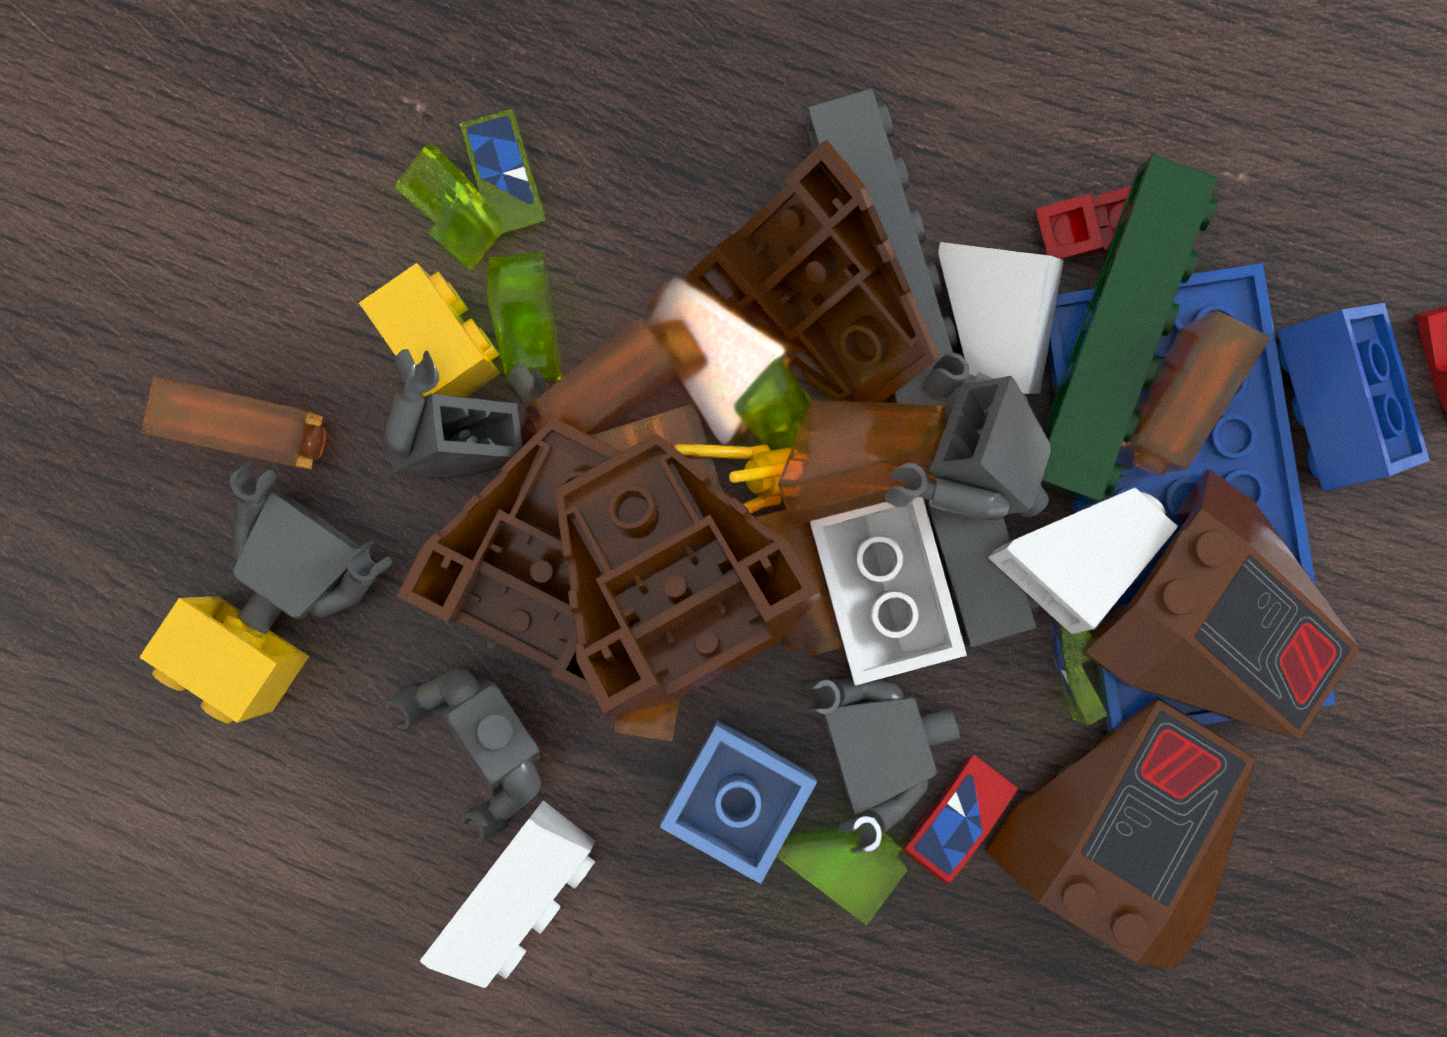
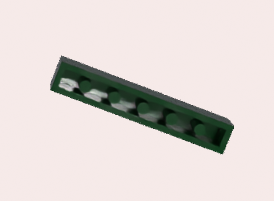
[1041,154,1218,504]

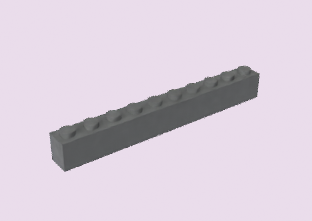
[805,88,1040,647]

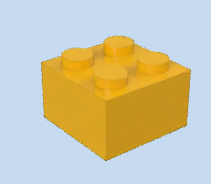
[359,263,501,398]
[139,596,309,723]

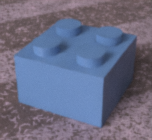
[660,719,817,884]

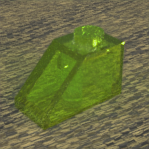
[486,251,562,386]
[776,828,907,925]

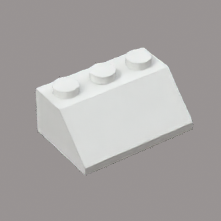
[809,497,967,686]
[420,801,595,988]

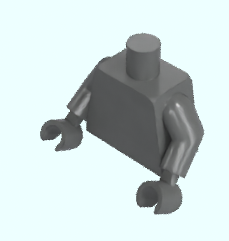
[383,349,549,478]
[884,353,1051,520]
[230,460,392,634]
[385,668,541,844]
[801,675,960,854]

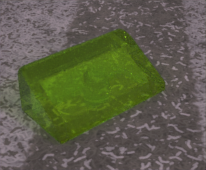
[733,357,823,450]

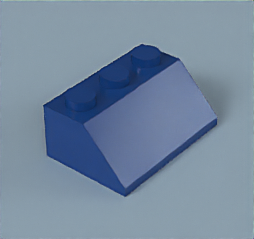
[1277,303,1430,491]

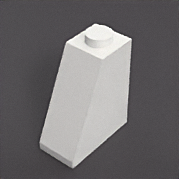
[938,242,1064,394]
[988,488,1178,634]

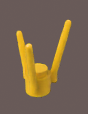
[673,444,804,514]

